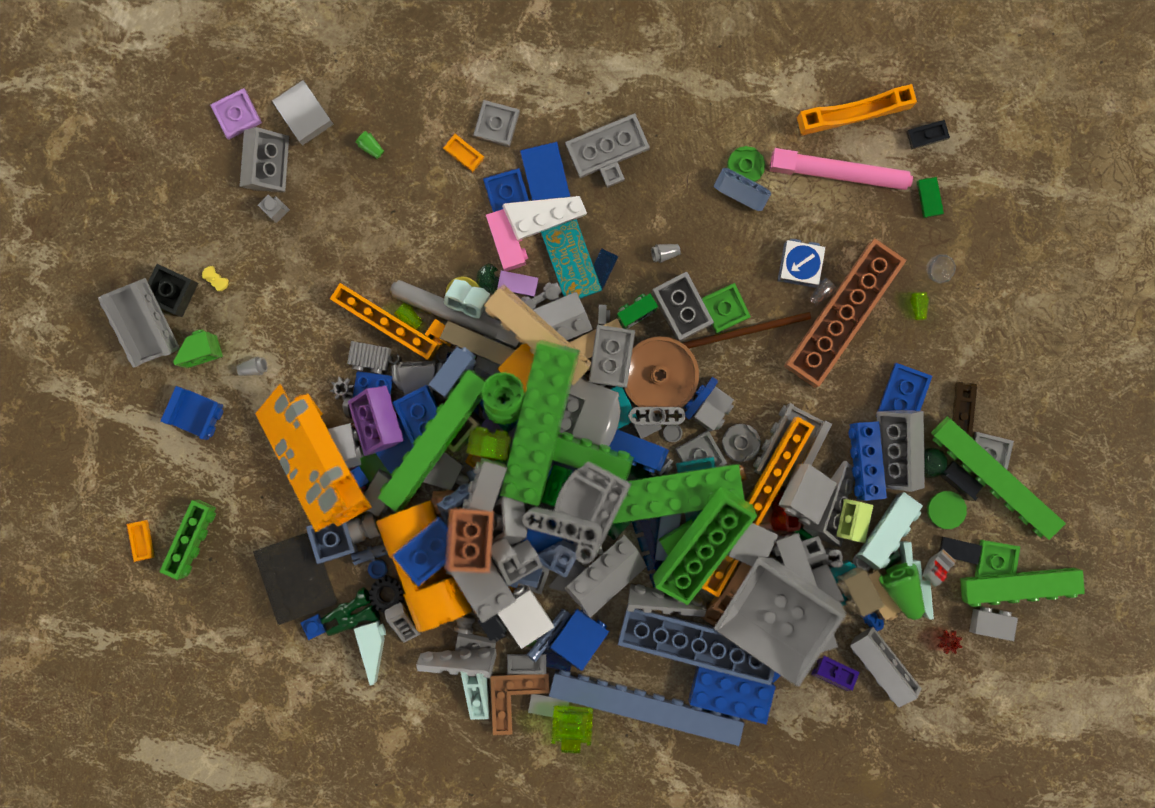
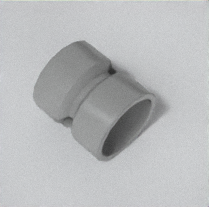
[347,513,381,544]

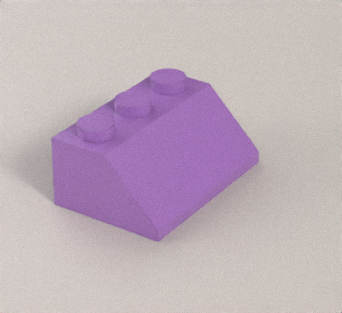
[348,386,403,456]

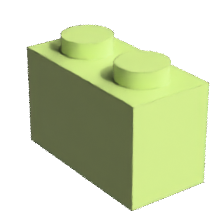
[836,499,873,543]

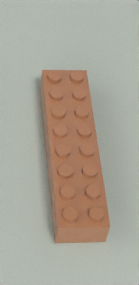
[783,238,907,388]

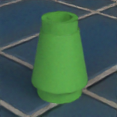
[356,131,384,159]

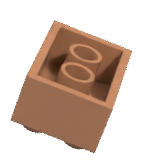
[445,509,494,573]

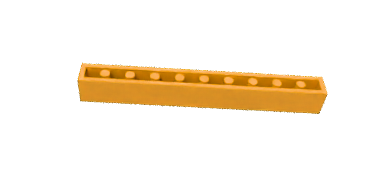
[702,417,815,597]

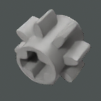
[330,377,354,400]

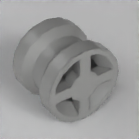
[454,615,475,634]

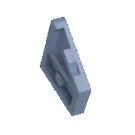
[537,540,577,578]

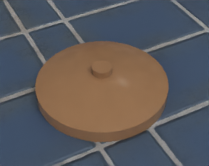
[624,336,699,414]

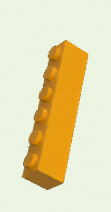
[330,283,440,361]

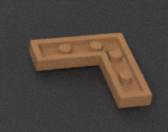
[490,672,550,735]

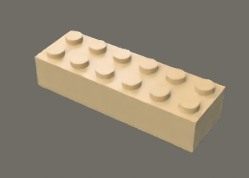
[484,285,591,385]

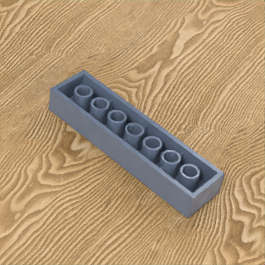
[618,604,775,685]

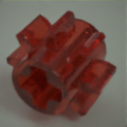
[937,630,963,654]

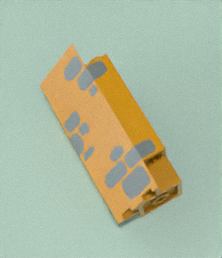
[255,384,372,532]

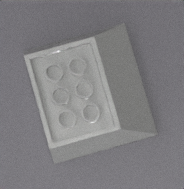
[714,557,846,687]

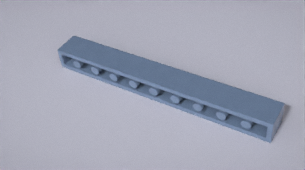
[549,669,745,746]

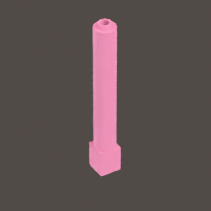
[769,148,913,190]

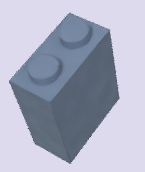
[429,347,478,398]

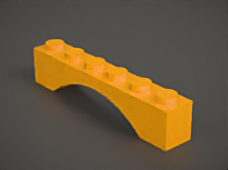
[797,84,917,136]

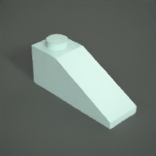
[354,620,386,685]
[461,672,490,720]

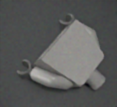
[388,352,448,395]

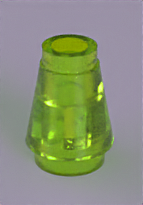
[910,292,930,320]
[394,303,423,330]

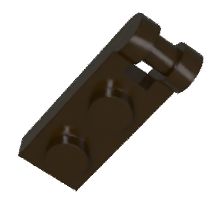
[952,382,977,437]

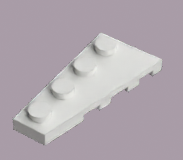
[503,196,587,241]

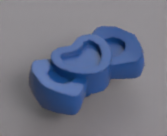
[861,612,884,632]

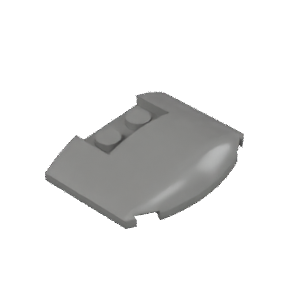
[559,378,620,446]
[554,461,631,551]

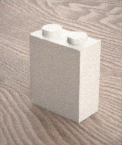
[497,585,554,649]

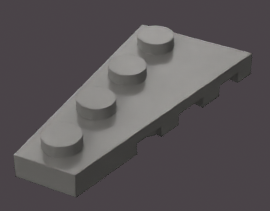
[416,648,497,678]

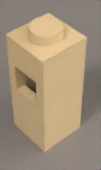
[867,569,901,621]

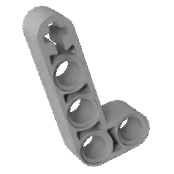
[523,507,602,564]

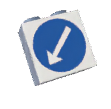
[778,239,825,288]

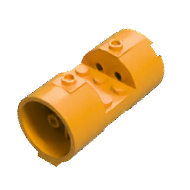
[376,500,473,633]

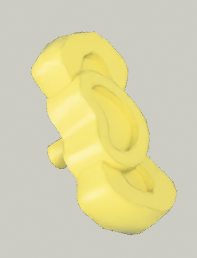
[202,266,229,291]

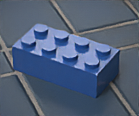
[688,666,776,725]

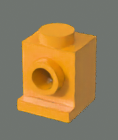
[425,319,452,347]

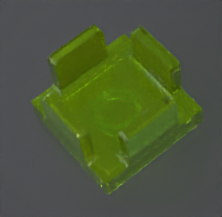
[551,706,593,754]

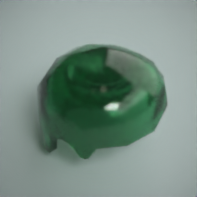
[476,263,499,295]
[924,448,948,478]

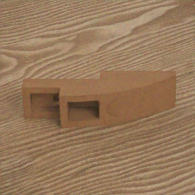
[701,561,752,626]

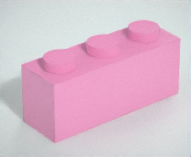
[486,209,528,271]

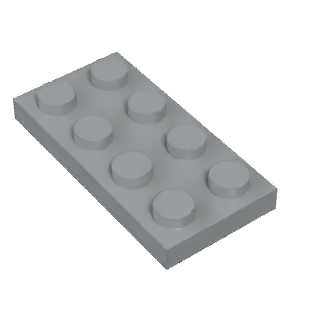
[565,113,650,178]

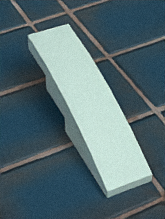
[899,541,934,620]

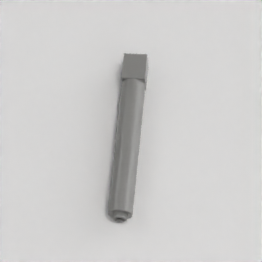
[390,280,522,350]

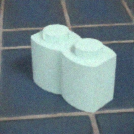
[444,279,490,318]

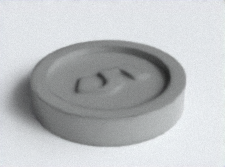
[663,425,682,443]

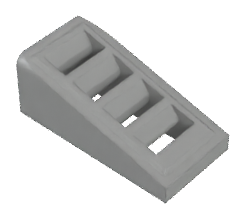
[384,603,420,643]

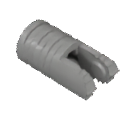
[825,548,843,568]

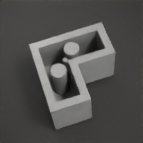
[691,386,734,432]
[491,538,542,586]

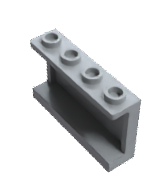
[98,278,180,368]
[753,403,832,488]

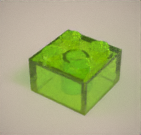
[466,427,512,461]

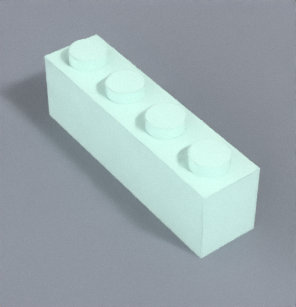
[856,492,923,570]

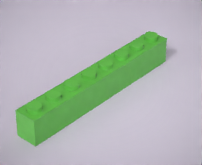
[378,370,486,512]
[931,416,1066,540]

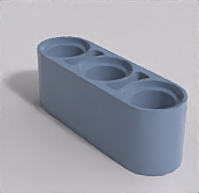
[714,168,771,211]

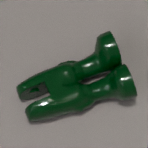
[320,587,380,636]

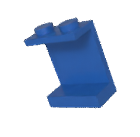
[161,386,224,440]

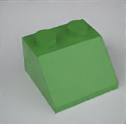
[173,330,223,368]

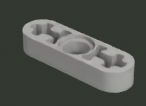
[628,407,685,425]

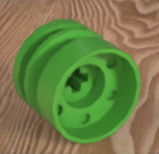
[482,372,524,425]

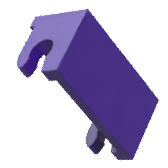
[811,656,860,691]

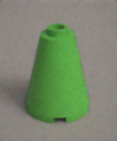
[879,563,925,620]

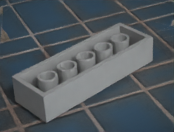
[771,532,838,653]

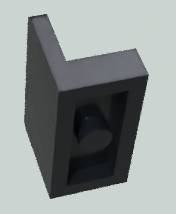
[940,461,983,501]

